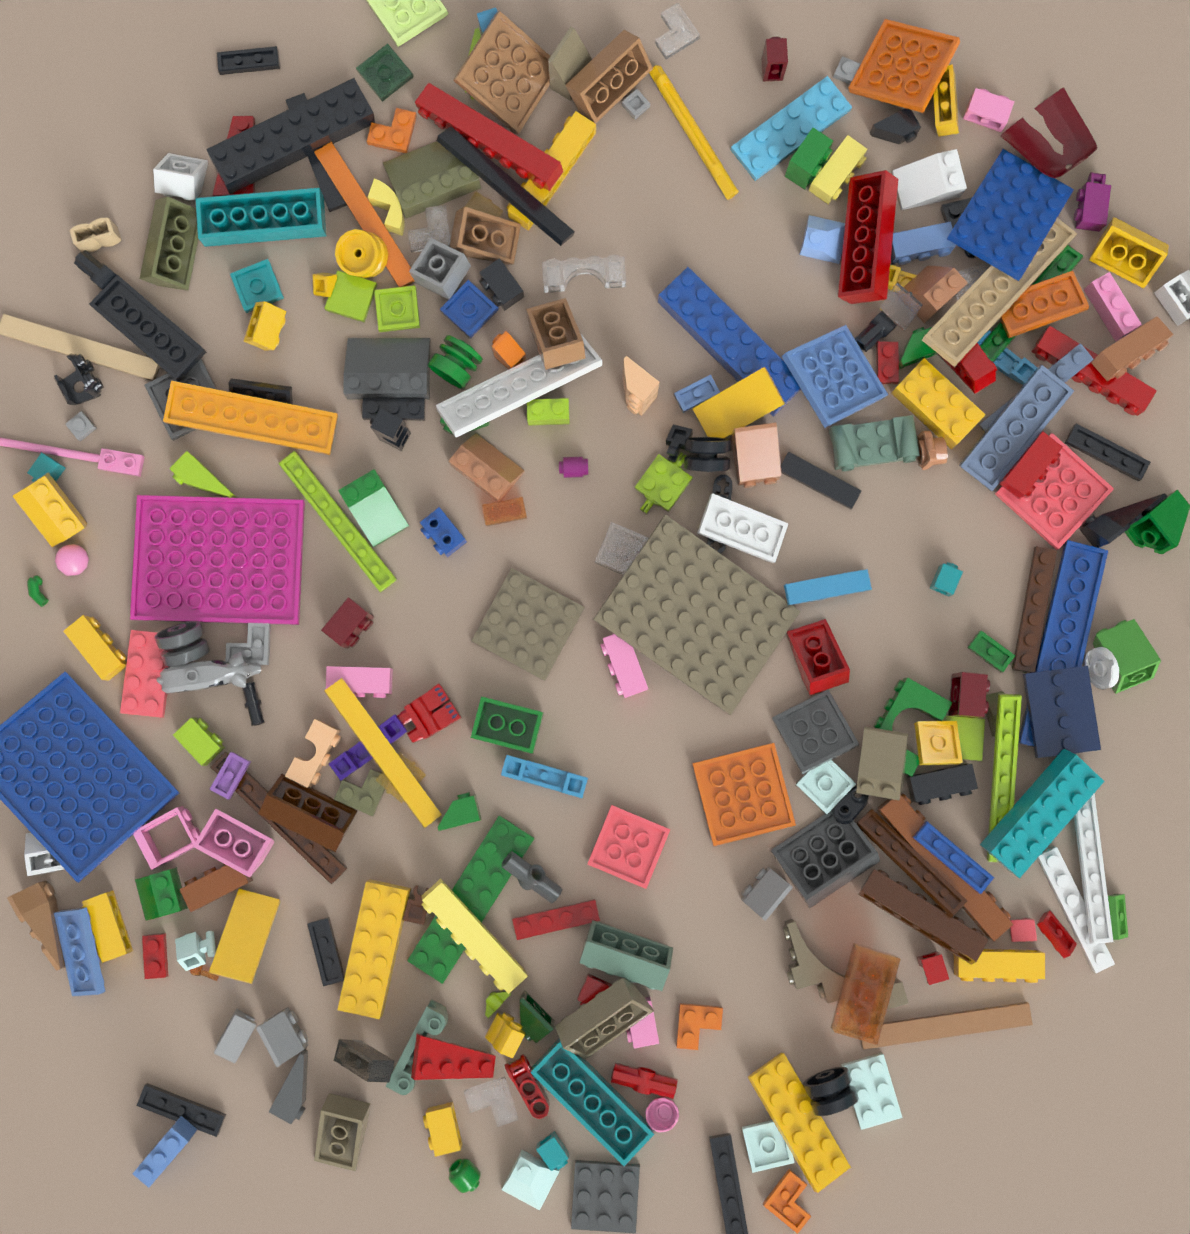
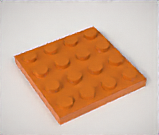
[848,19,960,113]
[692,743,796,846]

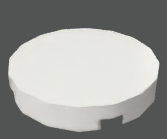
[1085,647,1119,690]

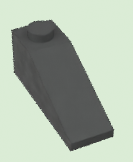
[269,1049,308,1124]

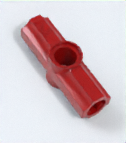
[611,1063,678,1099]

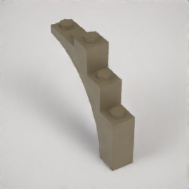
[783,919,908,1018]

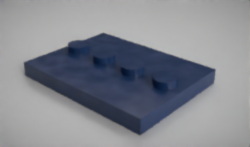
[1023,666,1101,758]

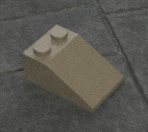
[548,26,592,101]
[856,727,908,800]
[314,1093,371,1171]

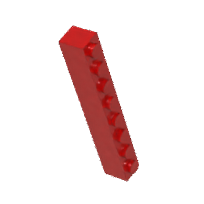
[415,83,563,191]

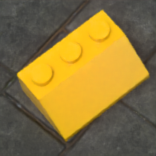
[1089,217,1169,288]
[12,472,87,547]

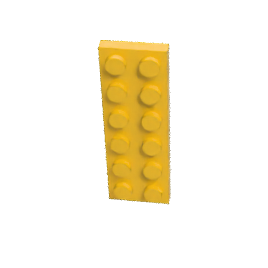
[748,1053,851,1193]

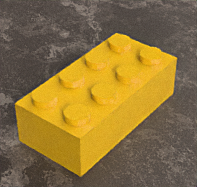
[891,358,986,449]

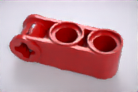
[504,1054,550,1119]

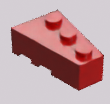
[938,343,997,394]

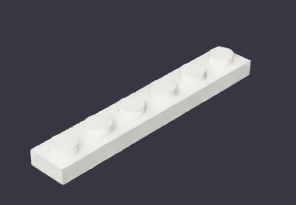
[1037,847,1115,973]

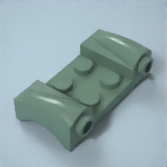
[829,415,920,472]
[385,999,448,1095]

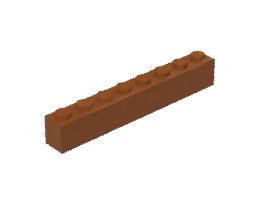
[876,793,1014,941]

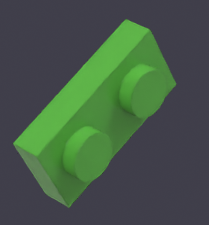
[1108,894,1128,940]

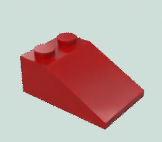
[787,619,850,695]

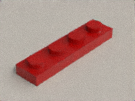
[512,899,600,940]

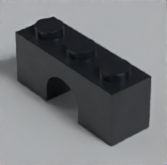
[370,408,411,451]

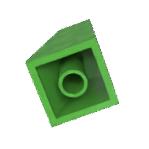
[1093,619,1161,694]

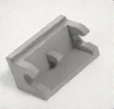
[214,1009,257,1063]

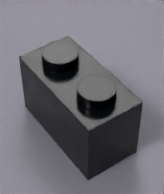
[479,258,524,311]

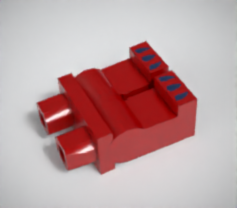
[398,683,462,743]

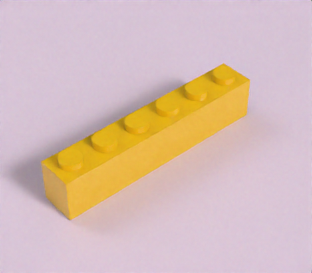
[507,111,596,231]

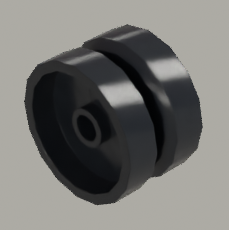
[684,437,731,472]
[803,1067,859,1116]

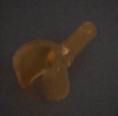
[190,965,219,981]

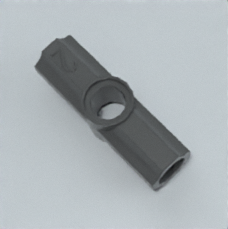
[501,851,563,904]

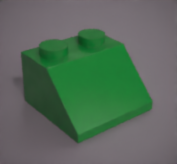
[135,867,188,921]

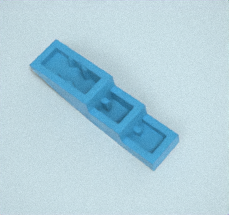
[784,569,872,605]

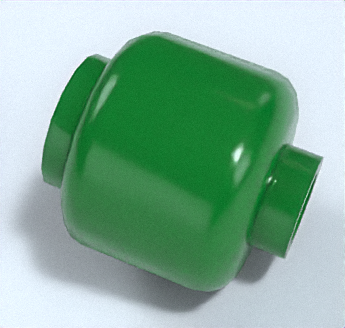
[448,1159,481,1193]

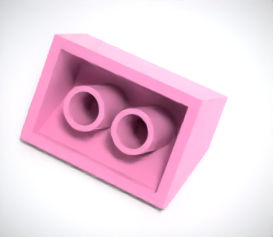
[193,809,275,877]

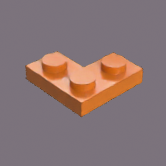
[367,108,417,153]
[676,1003,723,1050]
[763,1169,811,1234]

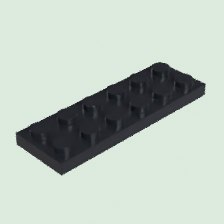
[89,275,207,382]

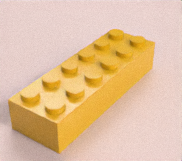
[337,879,411,1019]

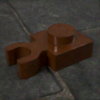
[403,885,429,925]

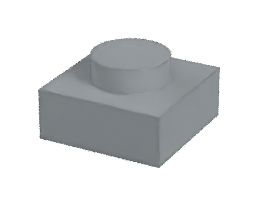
[833,56,861,85]
[622,89,650,120]
[65,411,97,441]

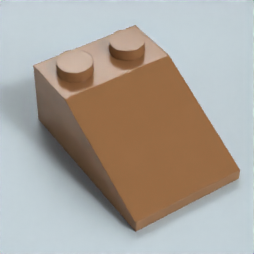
[450,206,521,265]

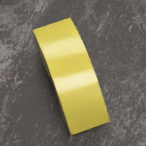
[368,179,405,236]

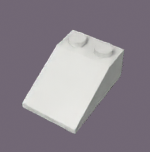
[892,149,967,210]

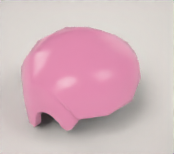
[55,544,89,576]
[645,1097,679,1132]

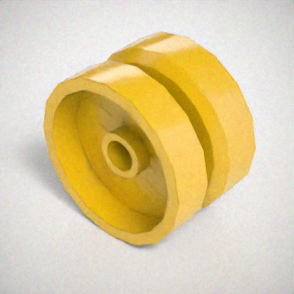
[335,229,388,278]

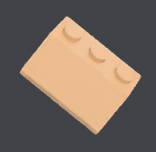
[623,356,660,416]

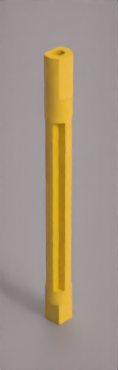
[649,65,739,200]

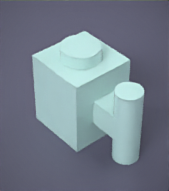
[175,931,216,971]

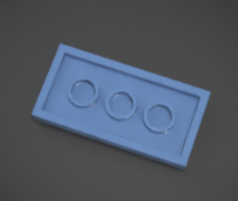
[54,907,106,996]

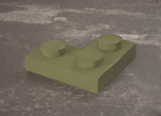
[334,769,389,816]

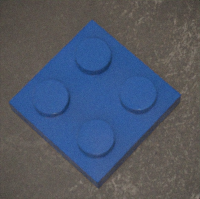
[440,280,499,339]

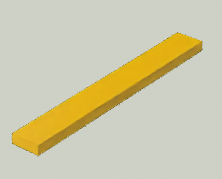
[324,678,442,828]

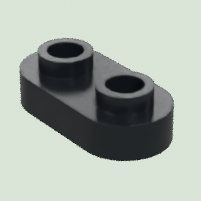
[834,786,869,824]

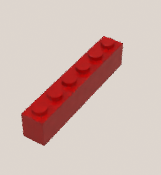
[1031,326,1157,416]

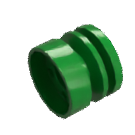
[427,335,483,389]

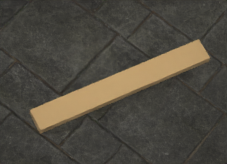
[0,314,160,381]

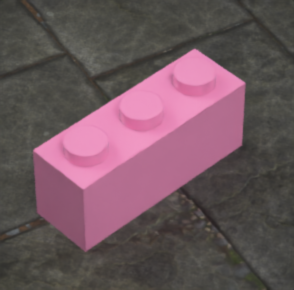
[1084,272,1142,342]
[600,634,648,698]
[326,666,393,698]

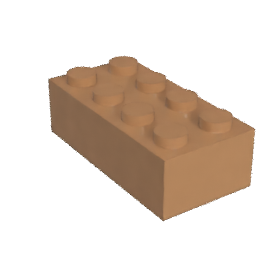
[565,30,653,124]

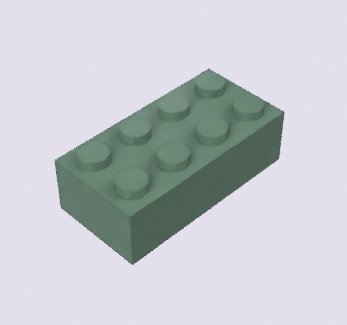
[579,920,673,991]

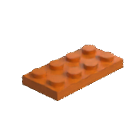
[1000,271,1089,338]

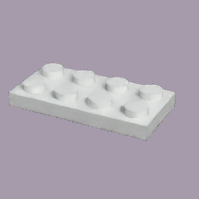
[697,493,788,563]

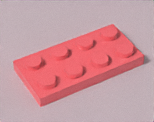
[120,630,169,718]

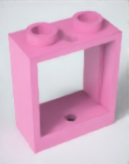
[133,806,201,870]

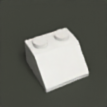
[153,153,208,200]

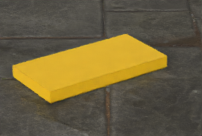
[692,367,785,438]
[209,889,280,984]

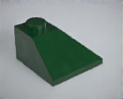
[520,990,555,1043]

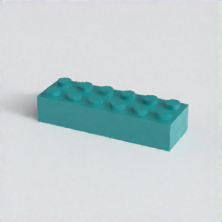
[196,188,327,247]
[980,749,1105,879]
[530,1039,655,1166]

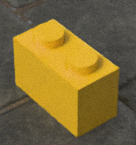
[244,301,286,351]
[423,1102,462,1157]

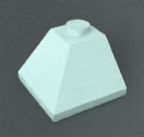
[502,1150,560,1210]

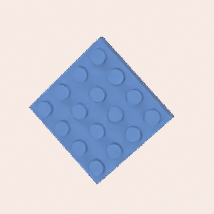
[782,325,888,428]

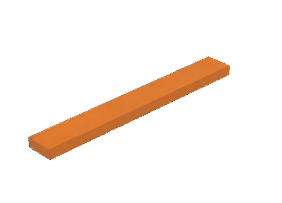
[314,142,415,287]

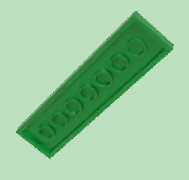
[407,815,535,984]

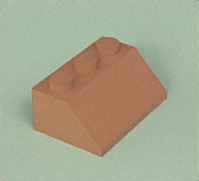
[448,433,525,503]

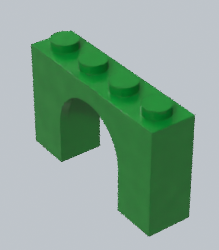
[873,677,953,777]

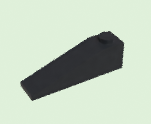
[1079,493,1168,548]

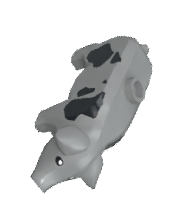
[156,652,261,694]

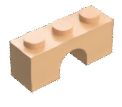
[285,719,341,788]

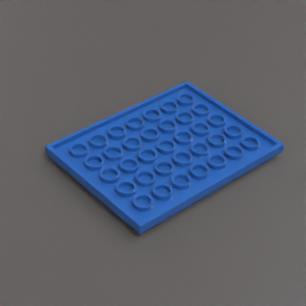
[0,671,179,883]

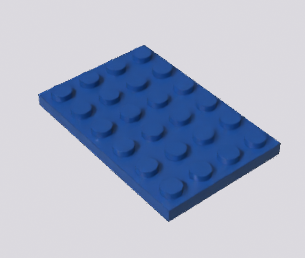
[947,149,1074,281]

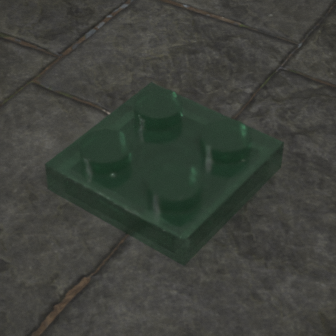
[356,43,414,102]

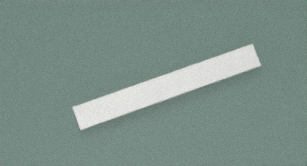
[1074,793,1113,944]

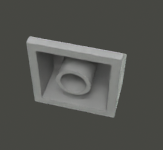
[741,867,793,921]
[256,1007,308,1067]

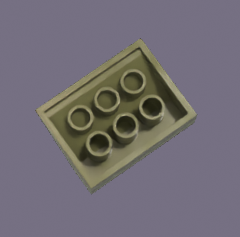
[383,141,481,219]

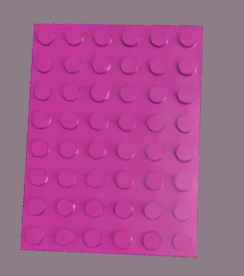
[130,495,305,625]

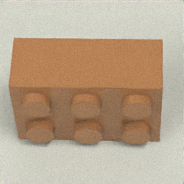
[526,298,586,370]

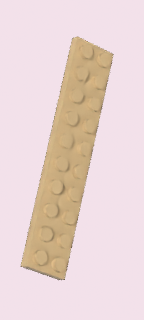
[922,218,1078,367]

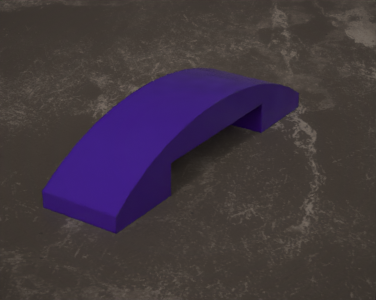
[329,714,408,781]

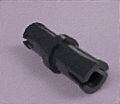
[242,682,265,726]

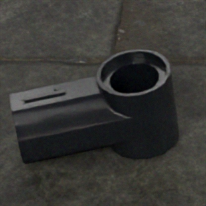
[74,250,116,290]
[855,311,897,352]

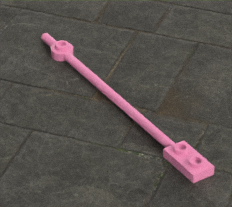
[0,438,145,477]

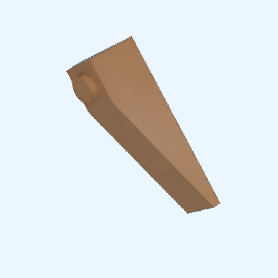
[7,881,65,971]

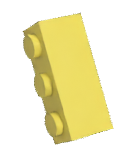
[809,135,868,204]

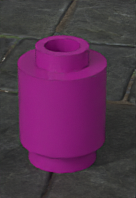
[559,456,588,478]

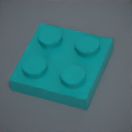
[230,259,284,313]

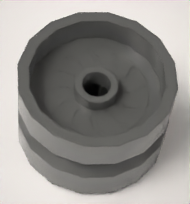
[154,621,210,667]

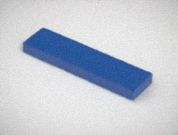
[912,821,994,894]

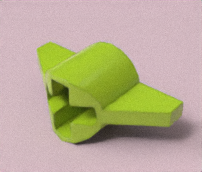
[485,991,511,1018]

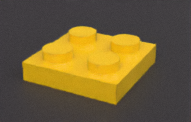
[914,721,963,765]

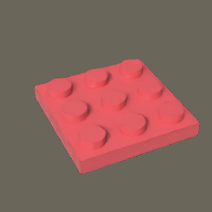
[587,805,670,889]

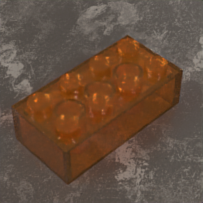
[831,943,900,1045]

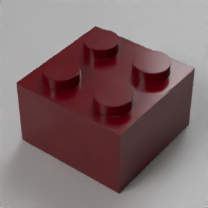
[321,597,374,649]
[948,672,990,718]

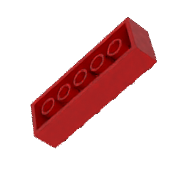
[838,170,899,304]

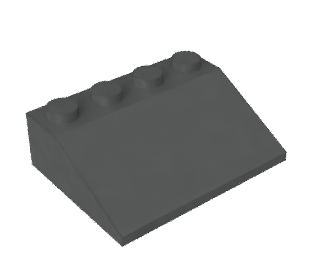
[343,338,430,400]
[771,808,880,908]

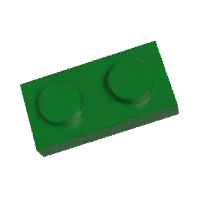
[967,631,1015,673]

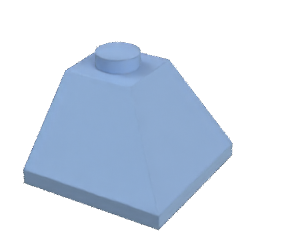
[800,215,845,264]

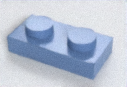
[674,375,720,413]

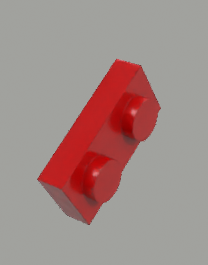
[876,342,899,384]
[1037,910,1077,958]
[142,933,168,979]

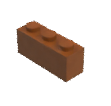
[179,863,253,912]

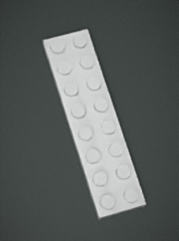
[436,334,602,437]

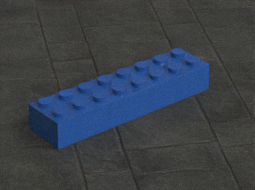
[658,267,801,417]

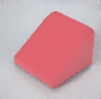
[1010,918,1037,942]

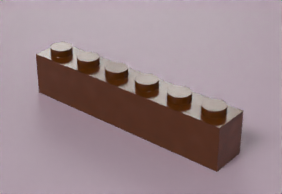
[858,869,989,965]

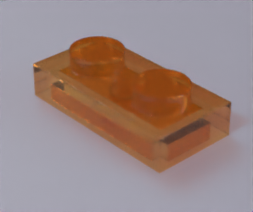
[482,497,527,526]

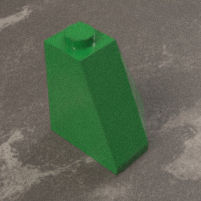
[1125,489,1190,555]

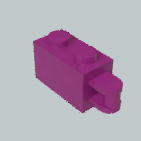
[1074,172,1111,232]

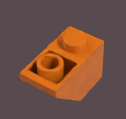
[492,331,526,370]

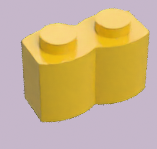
[485,1012,525,1058]

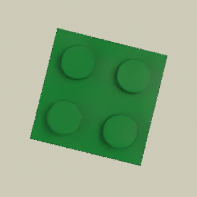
[785,127,833,190]

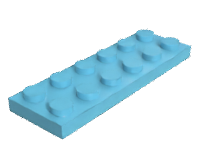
[730,76,852,181]

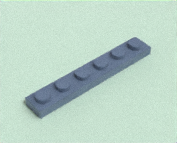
[979,343,1094,432]

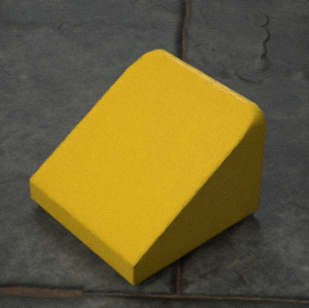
[313,273,337,297]

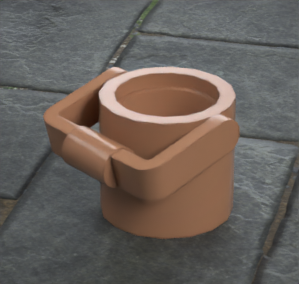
[917,431,948,470]

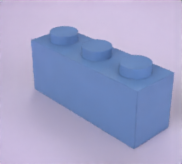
[891,222,956,265]
[132,1116,198,1188]

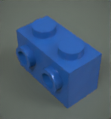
[420,507,467,557]

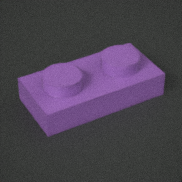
[210,752,251,800]

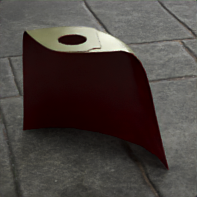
[1000,87,1097,178]

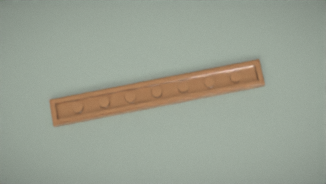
[859,1002,1033,1050]

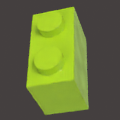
[527,398,570,425]
[173,717,225,766]

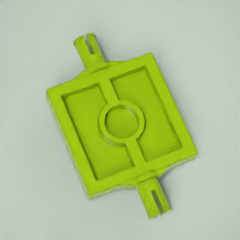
[635,452,693,514]

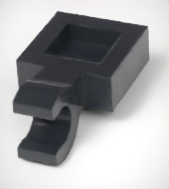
[666,424,693,462]

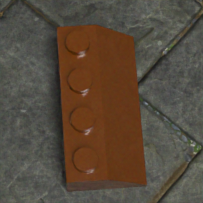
[258,774,357,852]

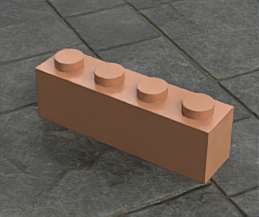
[1091,316,1174,381]

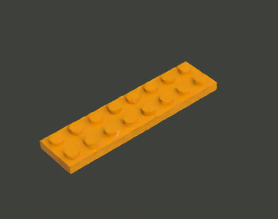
[163,381,338,455]

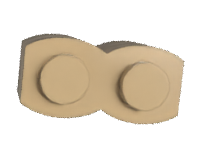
[70,218,121,253]

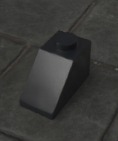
[870,108,921,144]

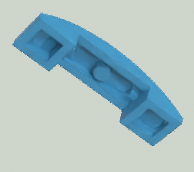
[977,330,1038,385]
[501,755,588,798]

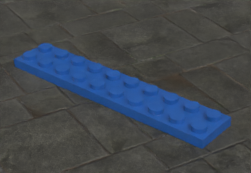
[1018,540,1108,747]

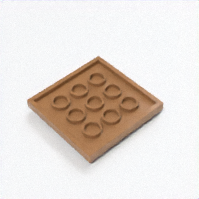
[453,11,551,134]

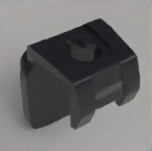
[54,353,104,405]

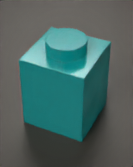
[27,452,66,482]
[929,562,963,597]
[536,1131,569,1171]

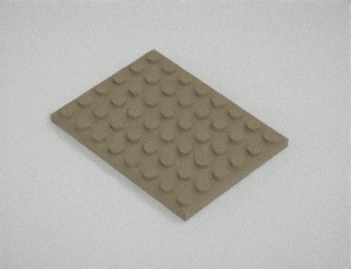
[593,515,801,715]

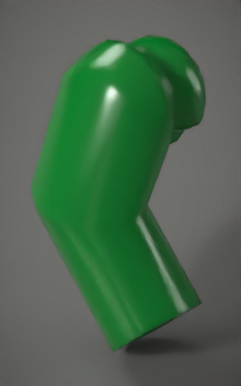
[27,575,49,607]

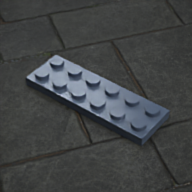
[959,365,1074,491]

